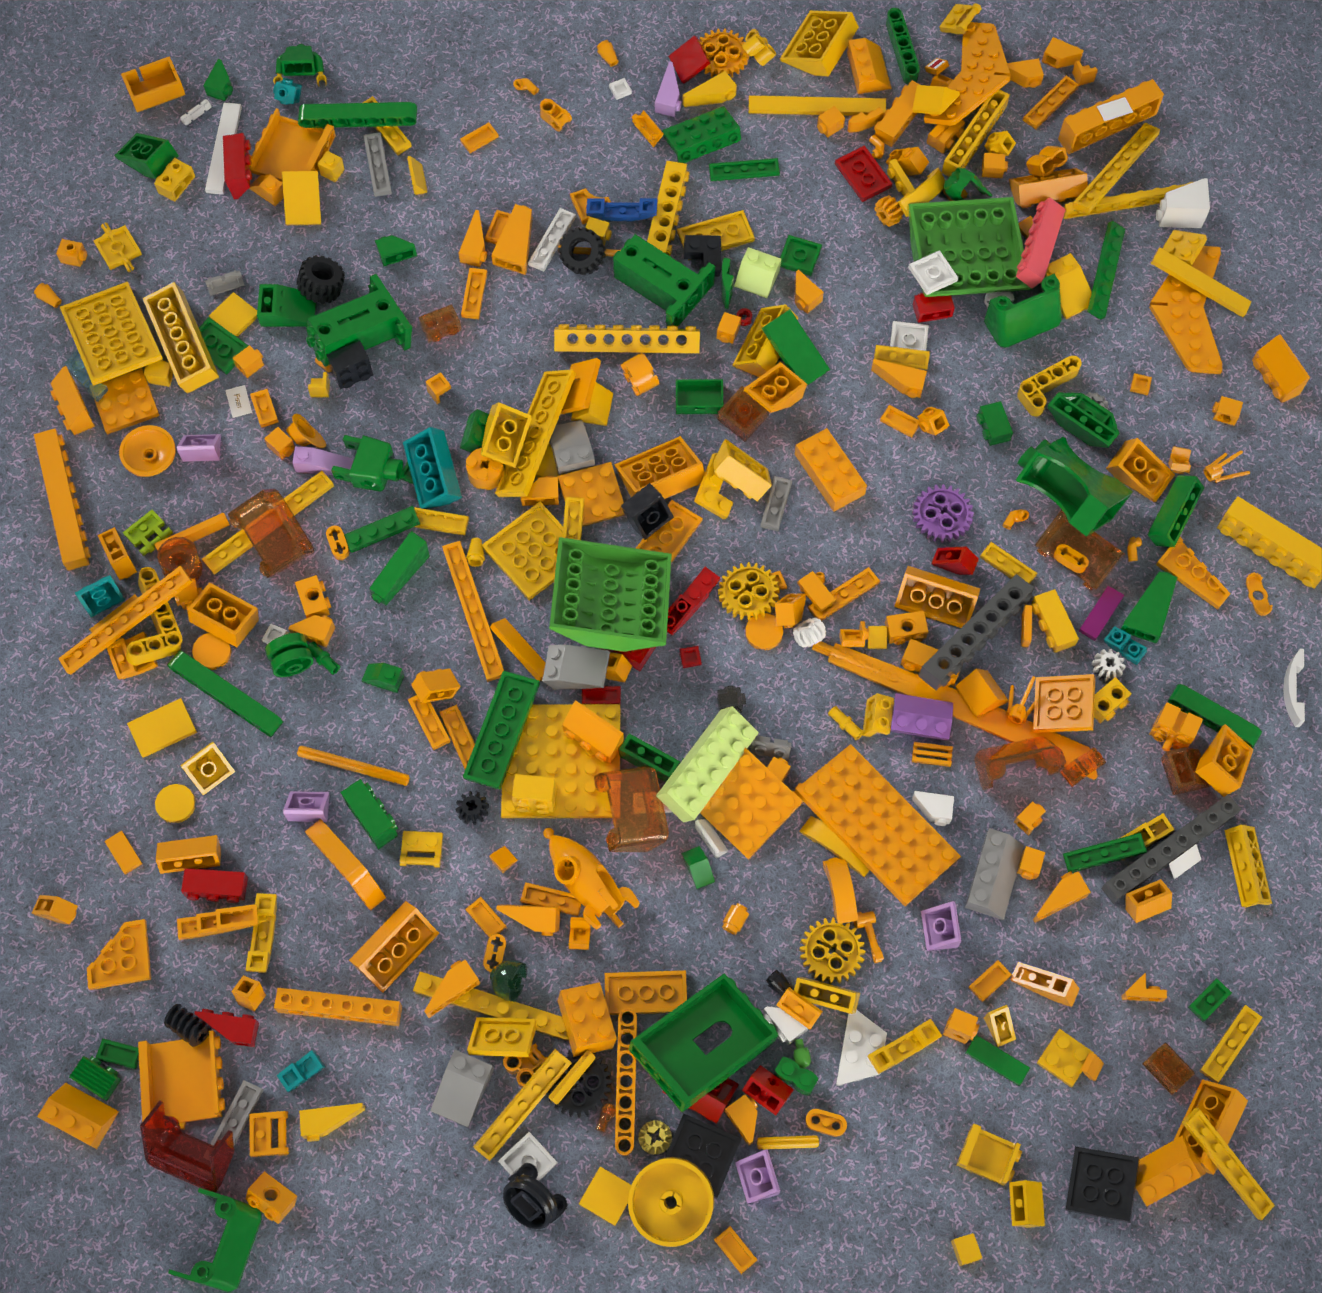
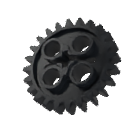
[546,1050,612,1118]

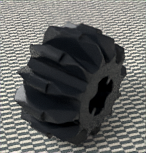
[455,791,489,825]

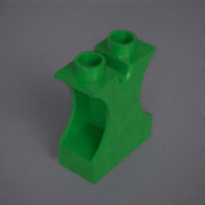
[1016,437,1133,537]

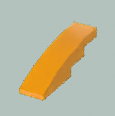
[177,904,258,940]

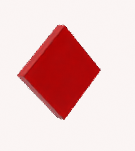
[668,35,711,84]

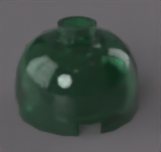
[490,960,527,1002]

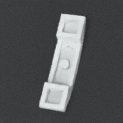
[1283,649,1305,727]

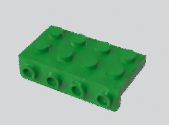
[662,106,741,163]

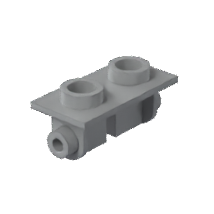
[205,270,245,296]
[750,735,791,760]

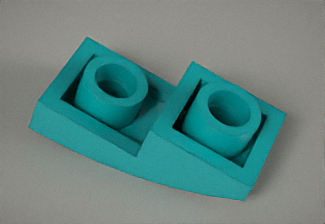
[1104,626,1147,665]

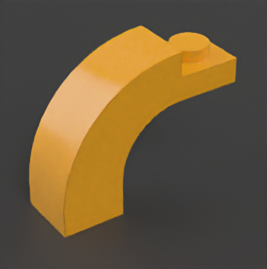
[823,857,858,924]

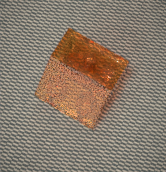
[1161,747,1211,795]

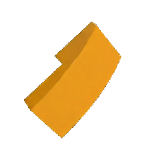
[847,107,884,133]

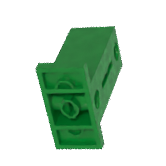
[613,234,715,328]
[306,274,412,367]

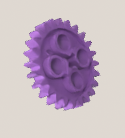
[912,484,974,543]

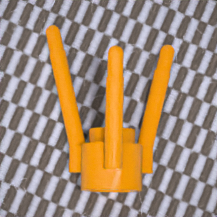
[1203,450,1250,483]
[1006,676,1035,724]

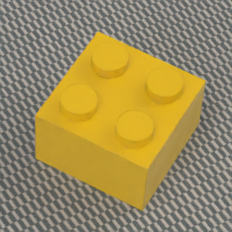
[512,774,556,814]

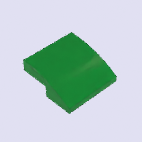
[721,258,734,309]

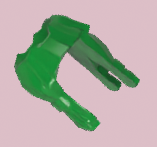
[944,167,992,201]

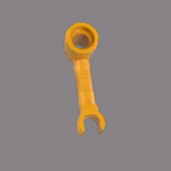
[853,911,884,963]

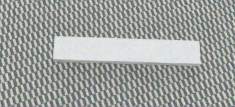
[205,103,242,195]

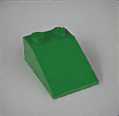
[114,133,179,179]

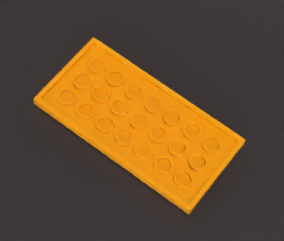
[794,744,961,906]

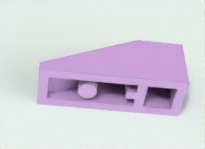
[655,61,682,117]
[293,446,353,475]

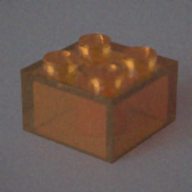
[717,386,769,442]

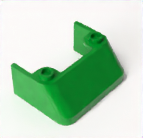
[168,1188,262,1292]

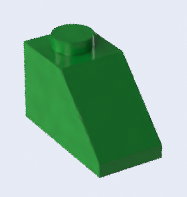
[203,59,233,101]
[375,235,417,267]
[361,663,404,693]

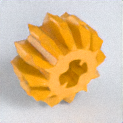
[874,195,904,227]

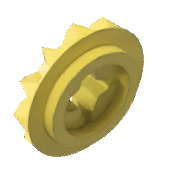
[639,1120,672,1155]

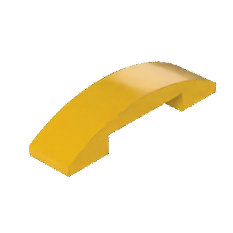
[898,167,946,217]
[799,816,870,877]
[245,893,277,973]
[867,1019,942,1074]

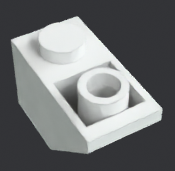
[763,1006,808,1045]

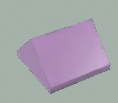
[177,434,221,462]
[283,791,330,822]
[921,901,961,951]
[735,1149,780,1204]

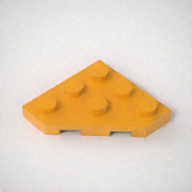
[87,919,151,990]

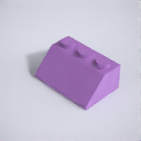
[890,693,953,741]

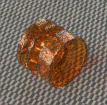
[157,537,203,581]

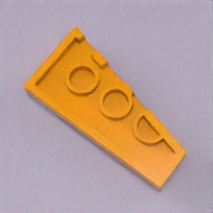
[1156,537,1230,610]

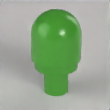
[793,1039,811,1068]

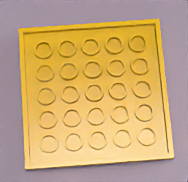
[501,704,620,818]

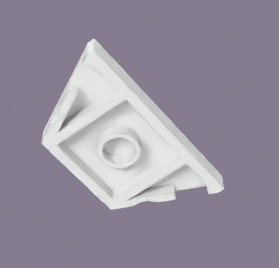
[836,1010,887,1086]

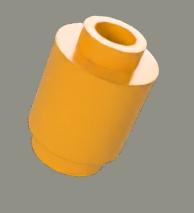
[722,903,749,935]

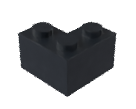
[684,235,722,277]

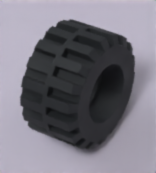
[558,227,606,275]
[296,255,345,304]

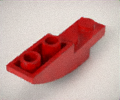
[667,566,720,635]

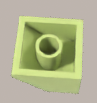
[734,247,781,298]

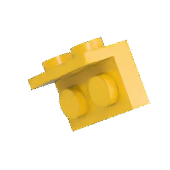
[862,693,894,737]

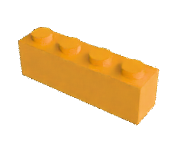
[874,80,920,147]

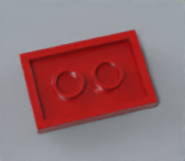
[835,145,893,202]

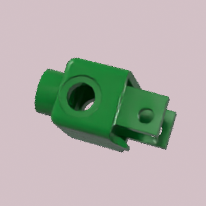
[331,435,403,492]

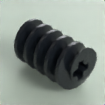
[164,1004,212,1047]

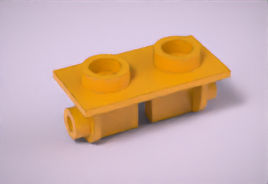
[632,110,664,147]

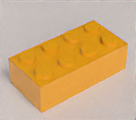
[794,428,867,512]

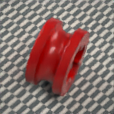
[736,308,752,326]

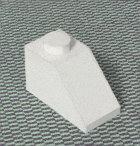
[912,791,954,826]

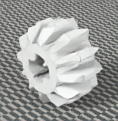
[793,618,826,647]
[1092,649,1126,682]

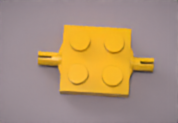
[93,222,142,272]

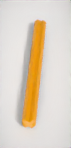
[297,745,410,786]

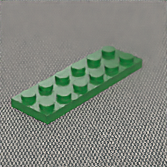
[463,671,540,790]

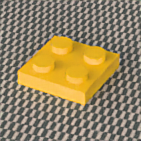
[1162,230,1207,266]
[1037,1028,1094,1087]

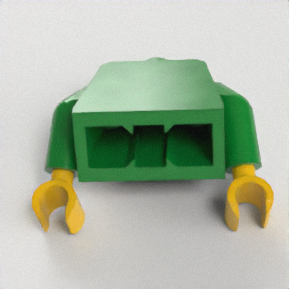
[273,44,327,87]

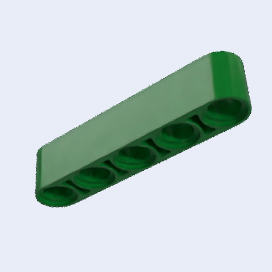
[886,8,920,85]
[1168,684,1262,748]

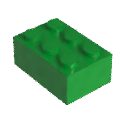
[340,779,398,850]

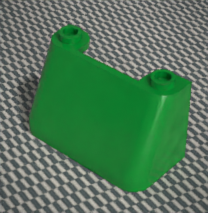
[984,274,1062,348]

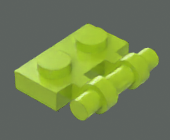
[123,509,173,556]

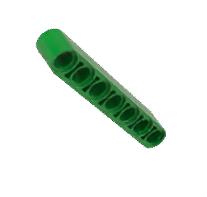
[298,102,417,128]
[167,650,284,737]

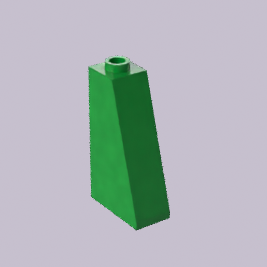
[369,531,430,606]
[1120,571,1178,643]

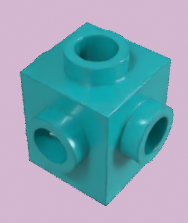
[273,78,302,105]

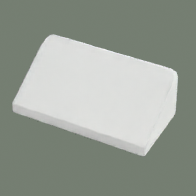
[695,819,728,858]

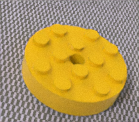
[628,1157,714,1247]

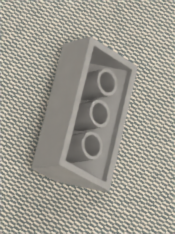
[965,828,1024,920]

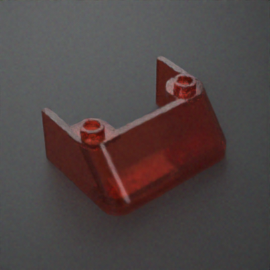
[140,1101,234,1192]

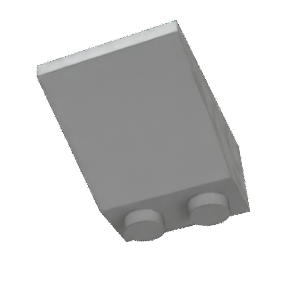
[550,420,595,475]
[542,645,610,690]
[430,1050,494,1128]

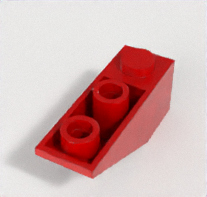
[194,1009,259,1047]

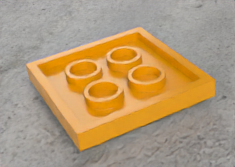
[90,368,160,435]
[558,462,625,527]
[1033,674,1095,733]

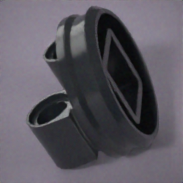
[503,1163,568,1229]

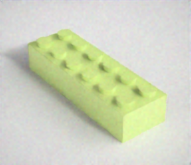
[656,706,759,822]

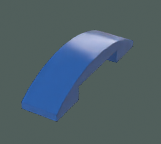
[586,198,658,221]

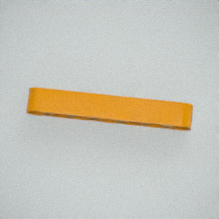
[615,1008,637,1156]

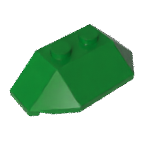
[1047,392,1120,448]

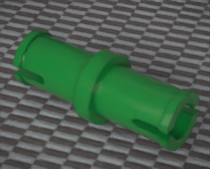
[308,641,341,675]

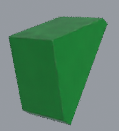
[681,846,715,889]

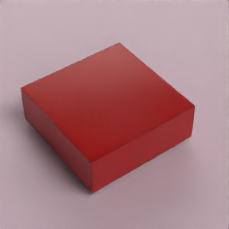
[679,646,702,668]

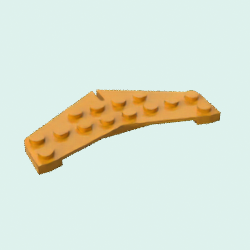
[924,22,1011,126]
[1149,246,1222,374]

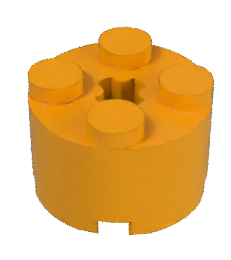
[620,353,660,396]
[466,448,504,490]

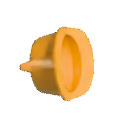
[286,413,326,448]

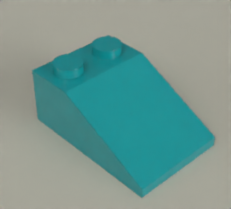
[75,575,125,617]

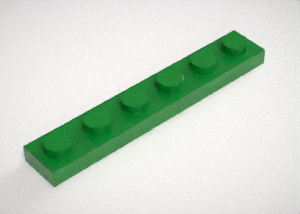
[1087,221,1125,320]

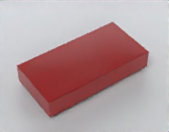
[582,686,621,706]

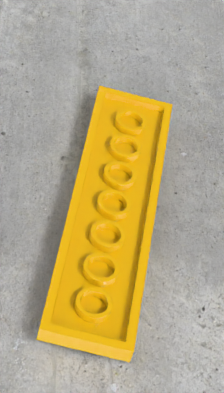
[495,369,576,497]

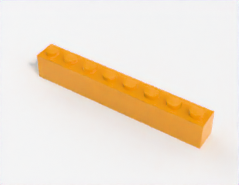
[34,428,91,571]

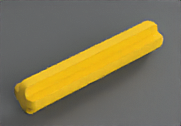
[548,1050,596,1105]
[757,1135,819,1150]

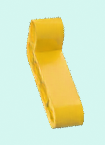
[1017,356,1082,417]

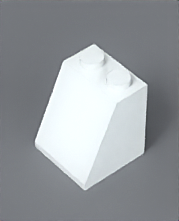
[1156,178,1210,228]

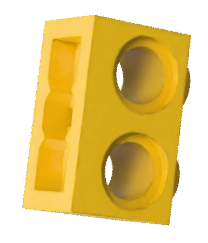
[1094,677,1132,723]

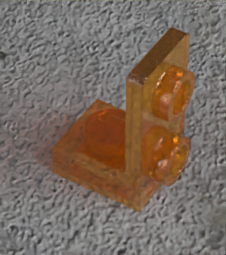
[1060,747,1106,787]

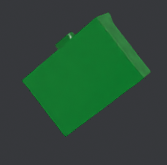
[676,379,724,414]

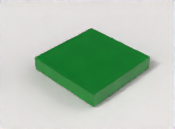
[780,235,822,276]

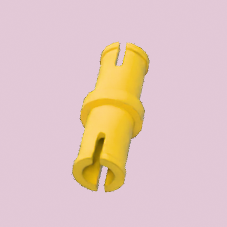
[828,706,864,741]

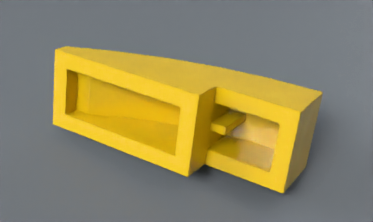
[1121,813,1175,860]

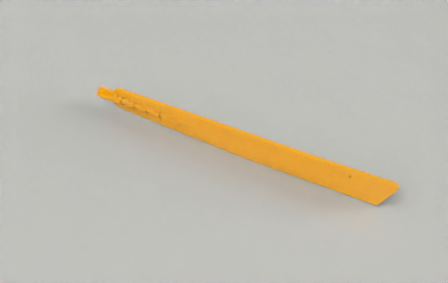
[812,641,1098,780]

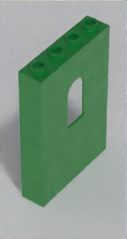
[628,973,778,1112]

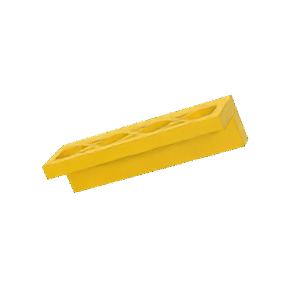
[1224,825,1272,908]

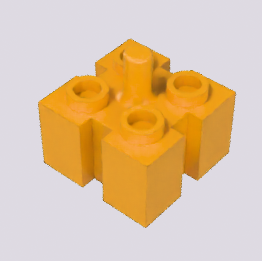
[1149,702,1203,752]

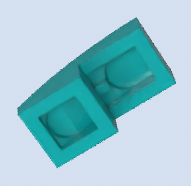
[276,1050,326,1092]

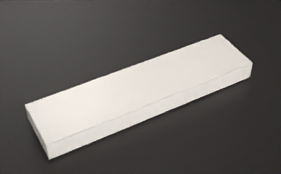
[528,208,576,272]

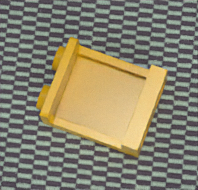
[957,1123,1022,1186]

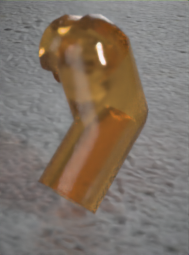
[595,1103,616,1133]

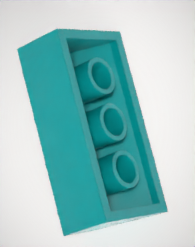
[403,427,462,509]

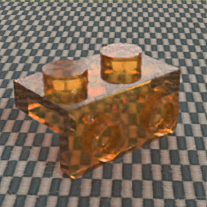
[1142,1042,1195,1095]

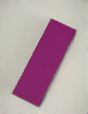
[1079,586,1125,641]

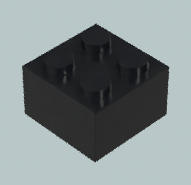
[326,341,373,390]
[621,483,674,540]

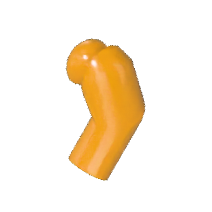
[869,135,885,159]
[1002,509,1029,530]
[1127,536,1142,562]

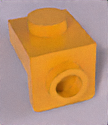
[1168,446,1191,474]
[839,621,869,648]
[569,917,591,950]

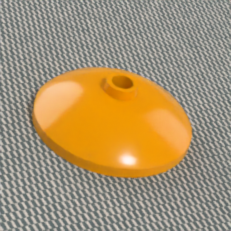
[119,425,176,477]

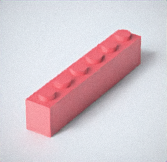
[1016,197,1066,289]

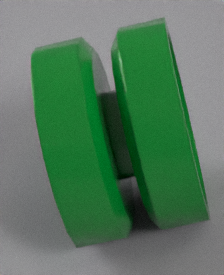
[265,633,314,678]

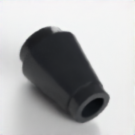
[765,969,794,996]

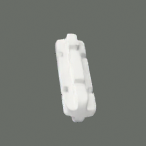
[180,99,212,125]

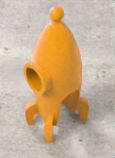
[543,828,640,930]

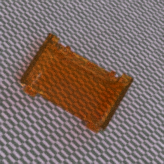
[228,489,314,578]
[1035,509,1126,591]
[975,736,1066,790]
[594,767,669,852]

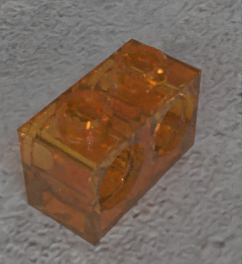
[419,304,462,343]

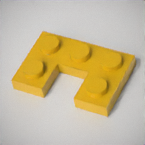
[694,453,733,519]

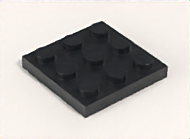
[665,1113,741,1199]
[1065,1146,1140,1223]

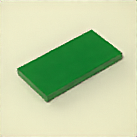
[761,309,830,386]

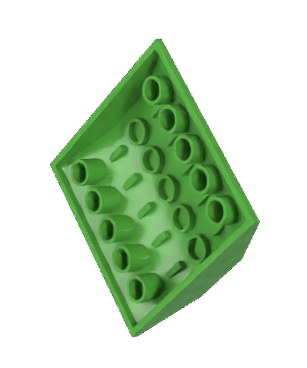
[909,197,1031,297]
[549,537,672,652]

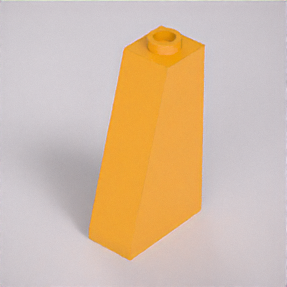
[491,204,533,275]

